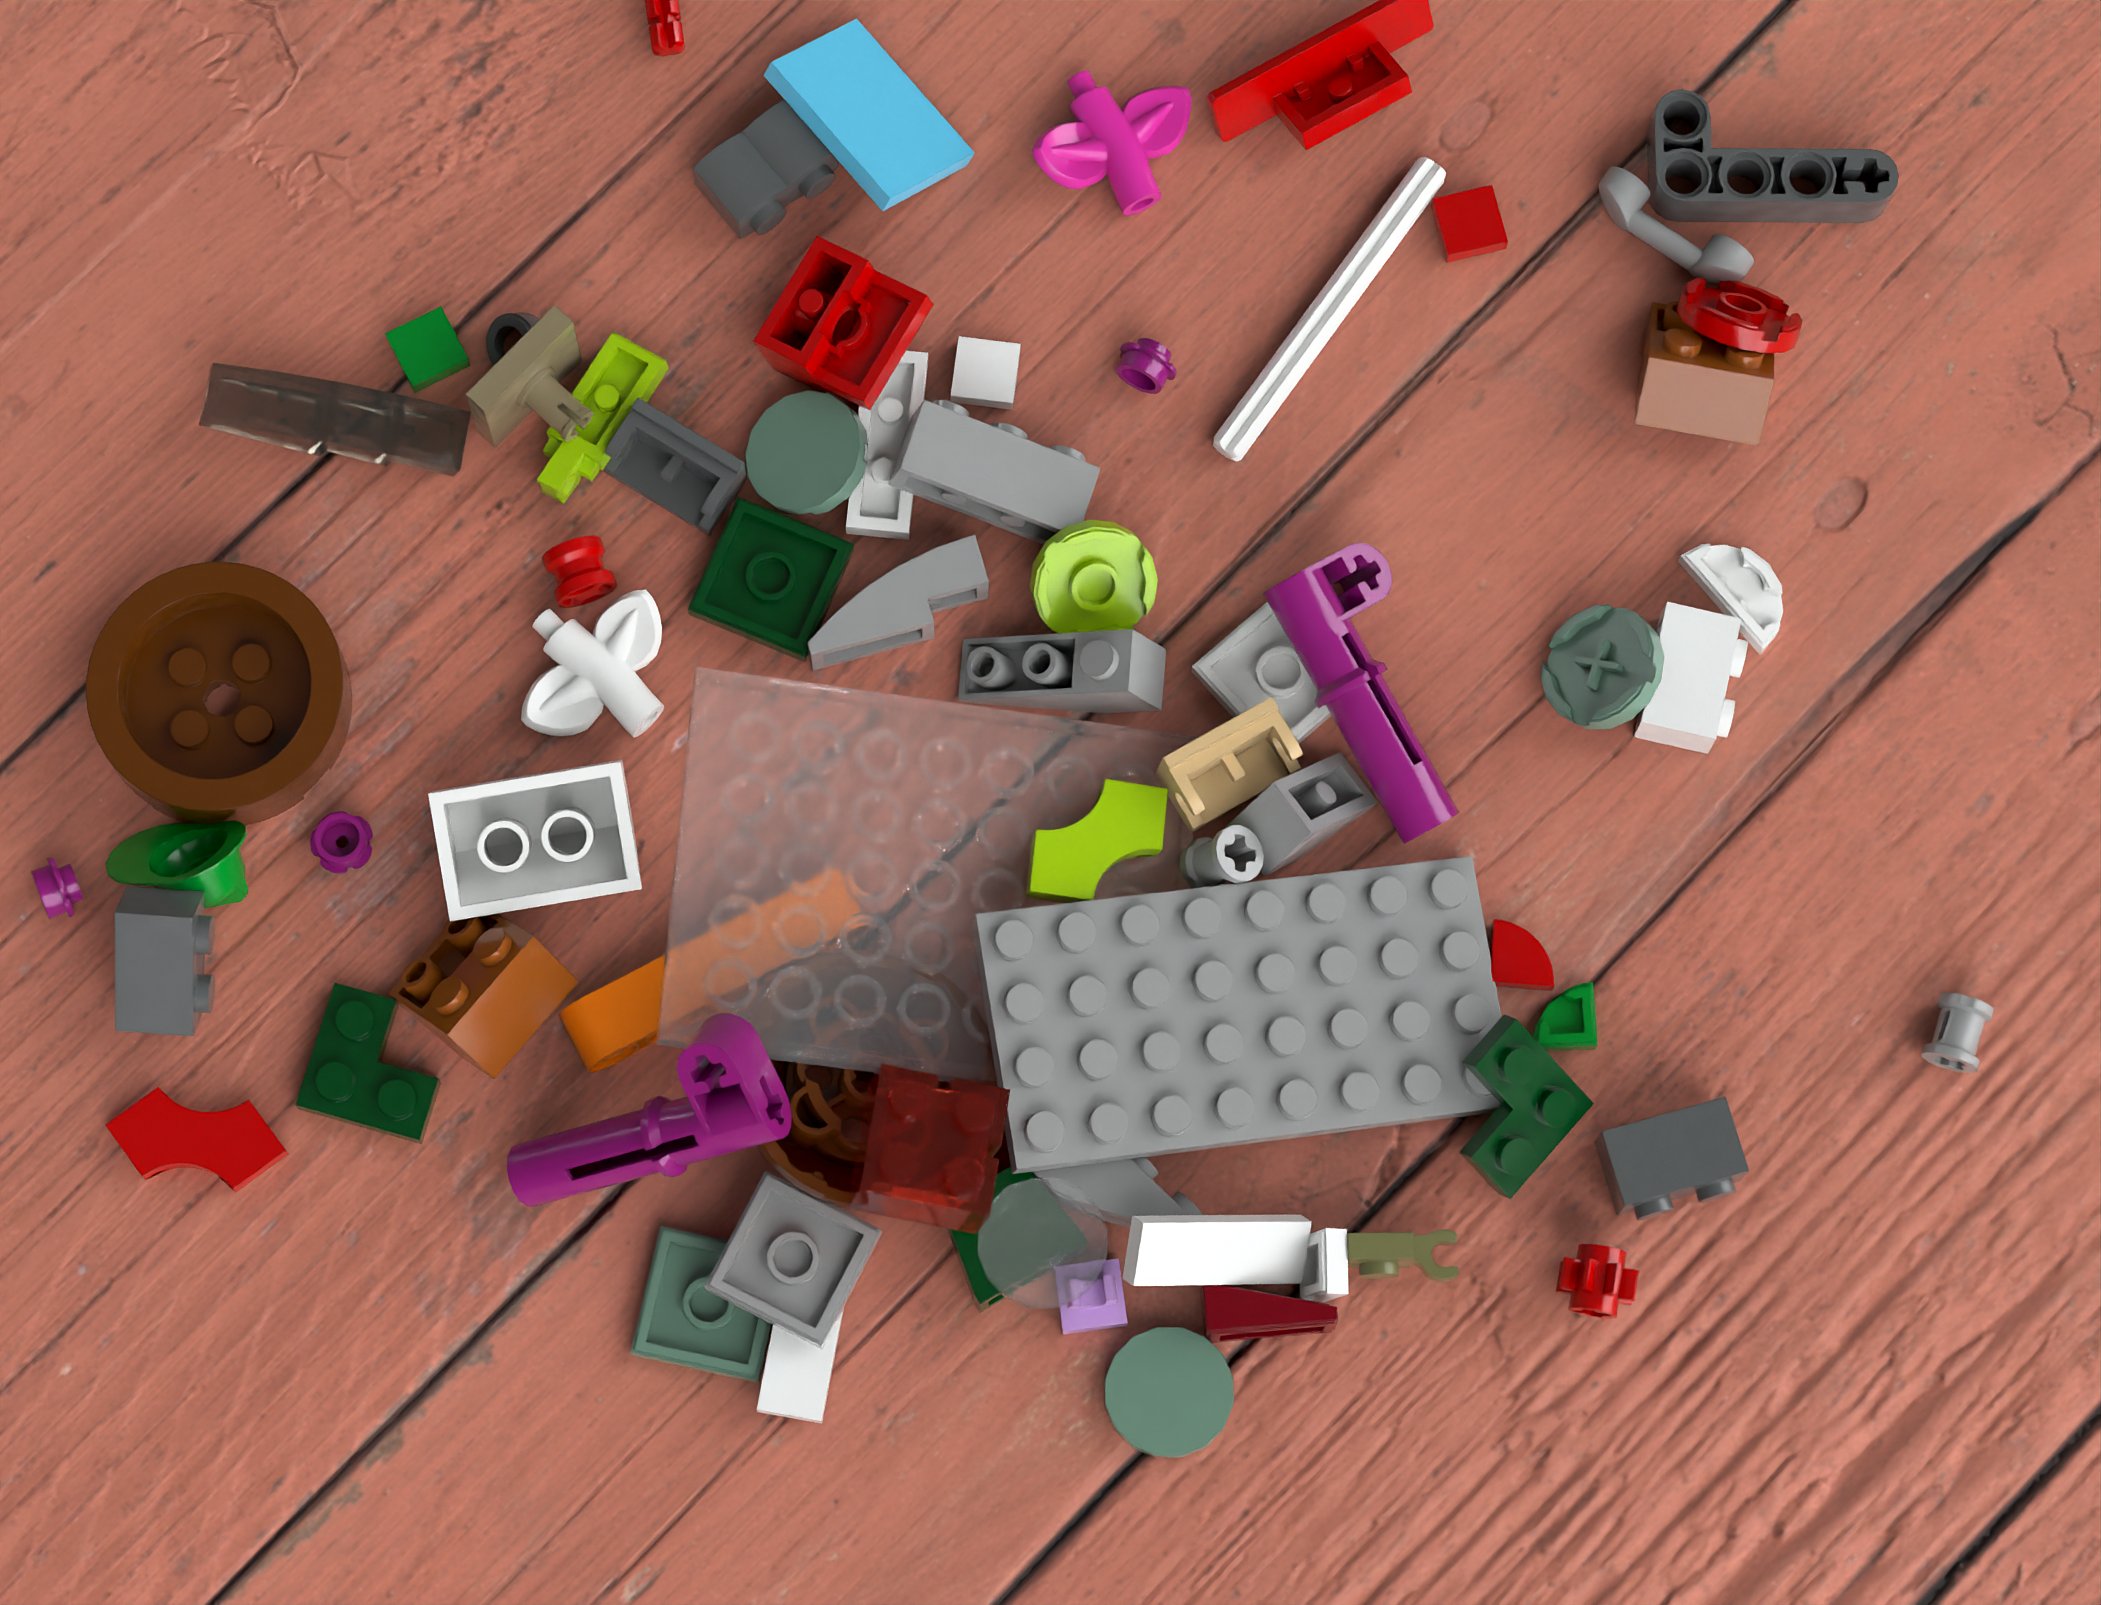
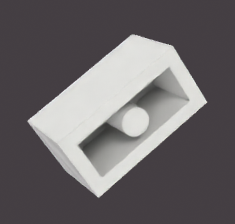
[1634,602,1748,754]

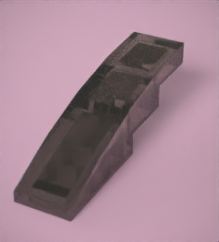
[199,363,471,476]

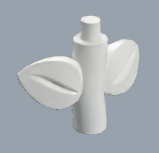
[521,589,664,738]

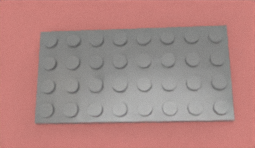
[971,856,1502,1174]

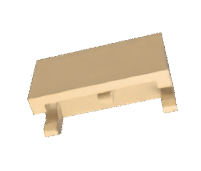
[1155,697,1303,833]

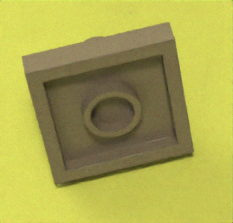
[466,305,594,448]

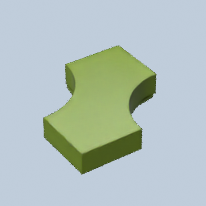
[1026,779,1168,903]

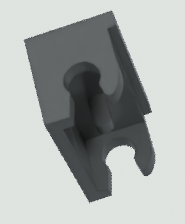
[604,398,747,536]

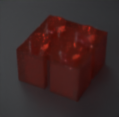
[848,1064,1010,1234]

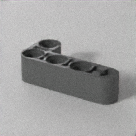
[1647,89,1899,223]

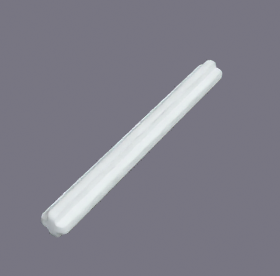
[1213,157,1446,462]

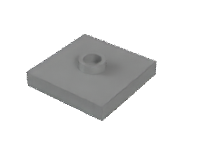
[704,1171,882,1349]

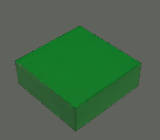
[385,306,471,393]

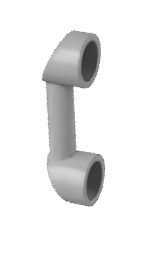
[1599,166,1754,283]

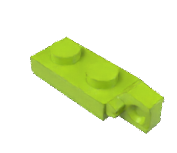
[537,332,669,504]

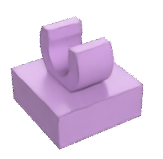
[1054,1259,1128,1335]

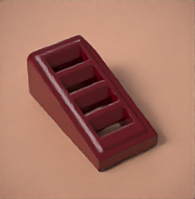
[1201,1285,1338,1343]

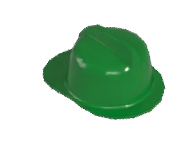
[105,820,248,908]

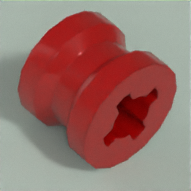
[541,535,617,608]

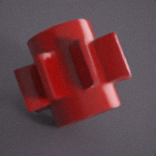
[1556,1244,1639,1319]

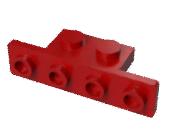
[1207,0,1434,150]

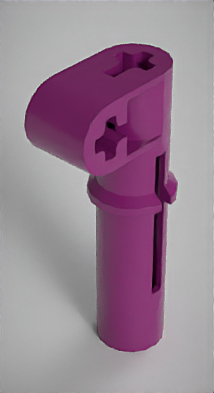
[1263,542,1459,844]
[507,1013,792,1207]

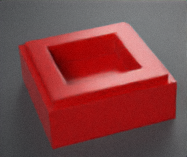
[1430,185,1508,263]

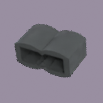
[693,100,838,239]

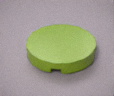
[1029,520,1158,633]

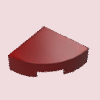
[1490,919,1555,991]

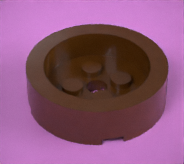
[86,562,352,826]

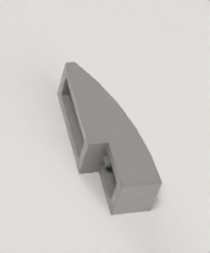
[808,535,989,671]

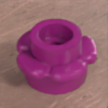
[1116,338,1176,394]
[310,811,373,874]
[31,857,83,919]

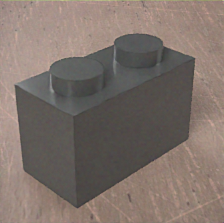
[115,886,215,1036]
[1594,1097,1749,1221]

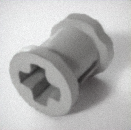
[1180,825,1264,889]
[1921,992,1994,1073]

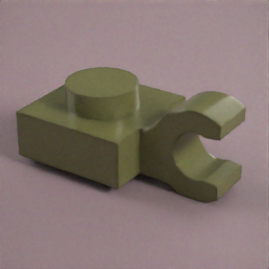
[1347,1230,1459,1282]

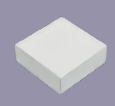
[951,336,1021,410]
[1300,1228,1349,1303]

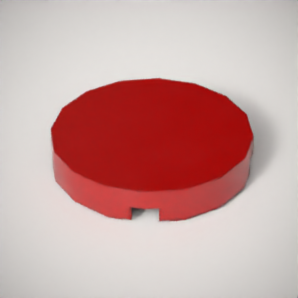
[1676,278,1802,353]

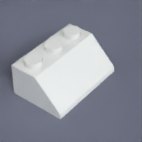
[428,759,642,921]

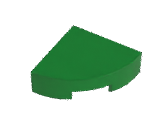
[1533,982,1598,1052]

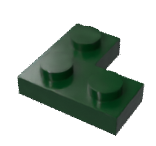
[295,983,441,1144]
[1460,1014,1594,1199]

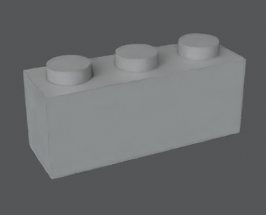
[888,400,1101,545]

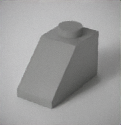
[1227,752,1378,877]

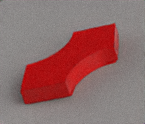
[105,1087,289,1192]

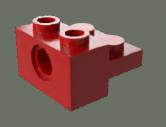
[753,236,933,411]

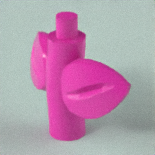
[1032,71,1192,216]

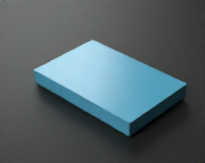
[763,19,975,211]

